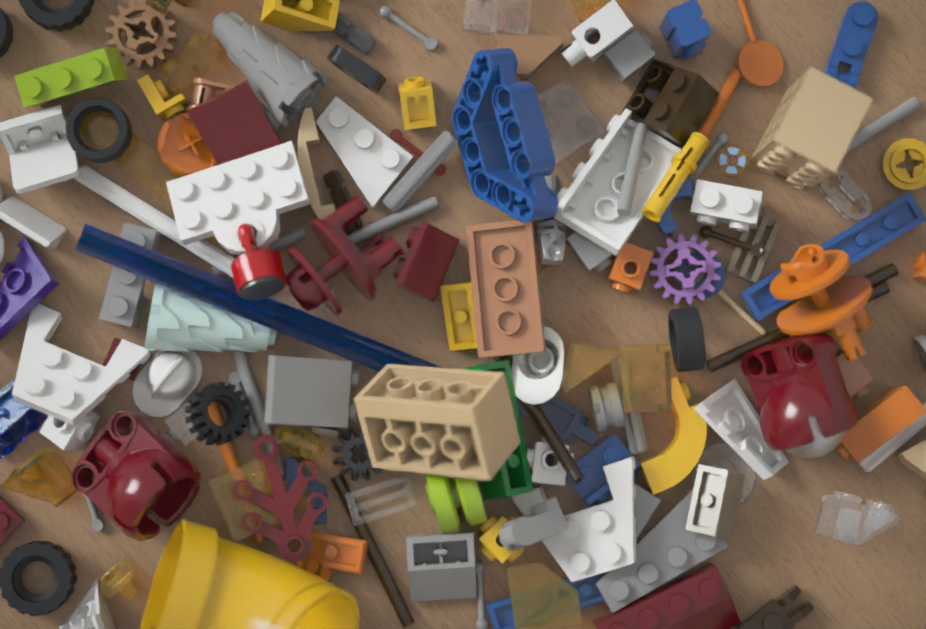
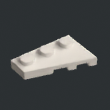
[316,96,413,209]
[693,379,789,480]

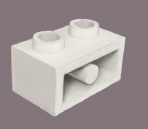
[690,179,763,232]

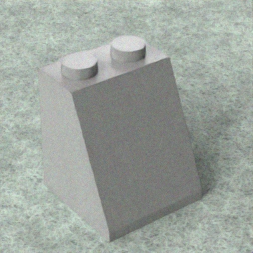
[264,355,359,428]

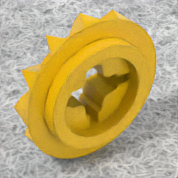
[882,138,926,191]

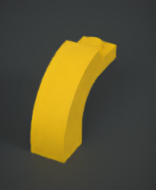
[639,377,707,495]

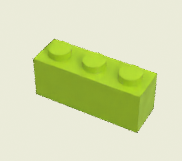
[14,47,128,108]

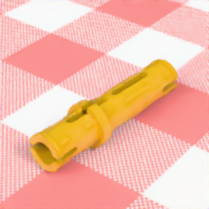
[641,132,710,222]

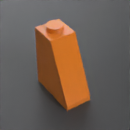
[834,385,926,462]

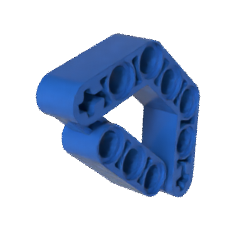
[452,48,558,222]

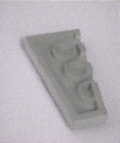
[595,489,728,613]

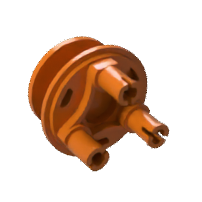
[769,244,873,361]

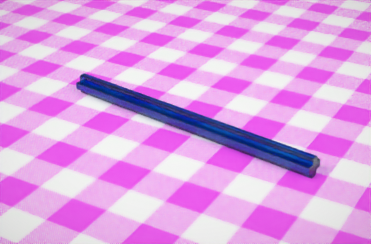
[75,224,443,372]

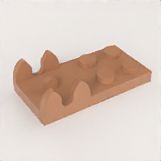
[466,220,546,359]

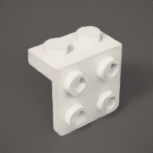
[0,105,80,194]

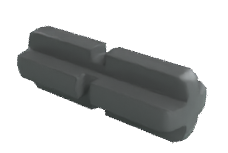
[333,13,376,55]

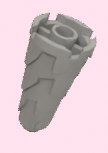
[212,11,329,126]

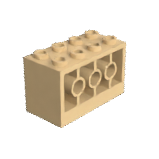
[751,67,873,190]
[354,364,520,481]

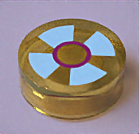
[714,144,749,178]

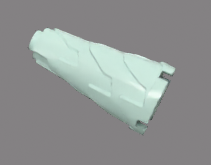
[144,283,277,353]

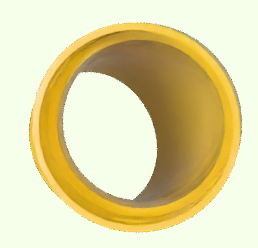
[140,519,360,629]

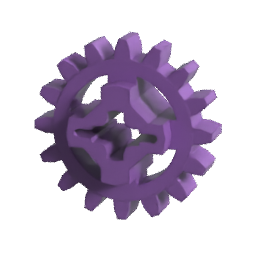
[649,234,721,306]

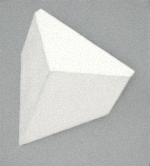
[59,577,116,629]

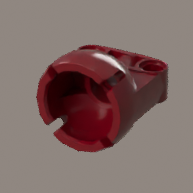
[71,411,201,541]

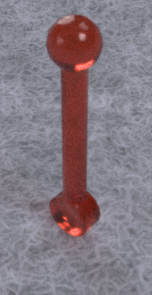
[390,129,447,176]

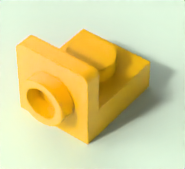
[137,74,189,120]
[398,77,437,130]

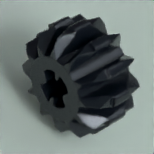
[331,426,382,482]

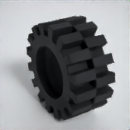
[185,382,251,446]

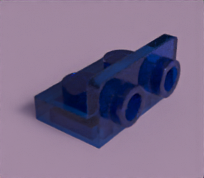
[0,378,48,459]

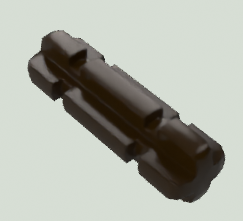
[323,170,363,233]

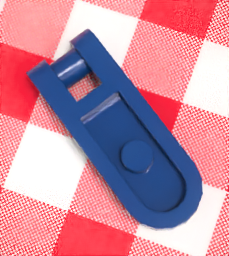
[824,1,878,89]

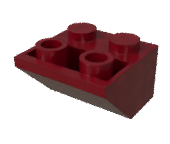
[393,221,459,302]

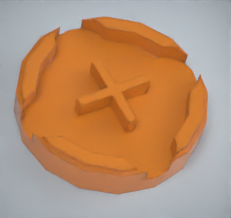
[156,112,217,177]

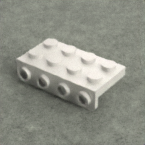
[554,108,682,256]

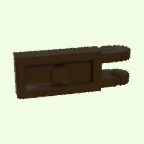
[734,585,814,629]

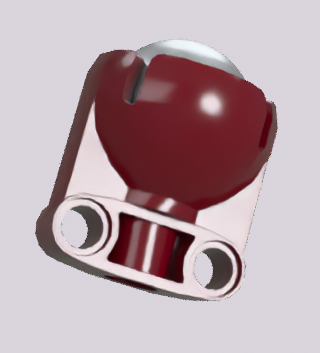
[741,332,858,458]

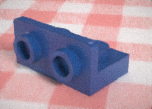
[566,433,641,506]

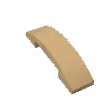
[297,107,336,220]

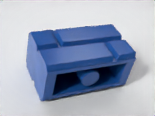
[659,0,712,61]

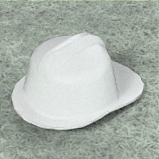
[511,326,565,405]
[132,350,202,417]

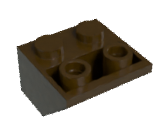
[621,59,720,148]

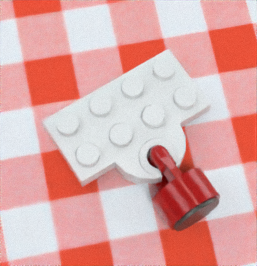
[166,141,311,300]

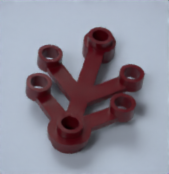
[233,434,328,562]

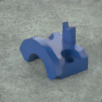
[656,180,695,237]

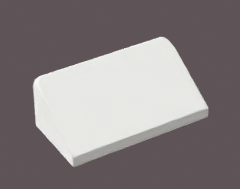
[0,196,67,250]

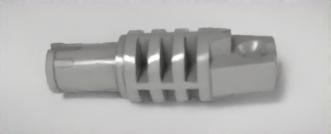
[536,175,566,265]

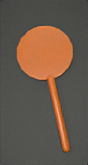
[737,0,784,87]

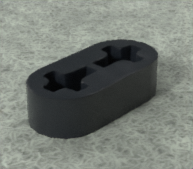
[327,45,387,94]

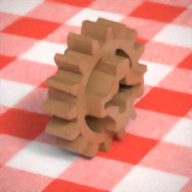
[105,0,179,70]

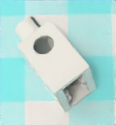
[561,0,634,67]

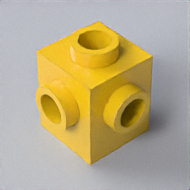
[478,514,525,563]

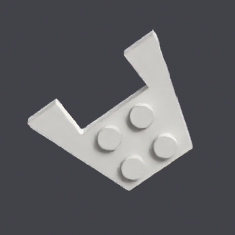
[12,304,150,426]
[512,456,636,582]

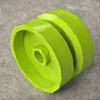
[426,474,488,534]

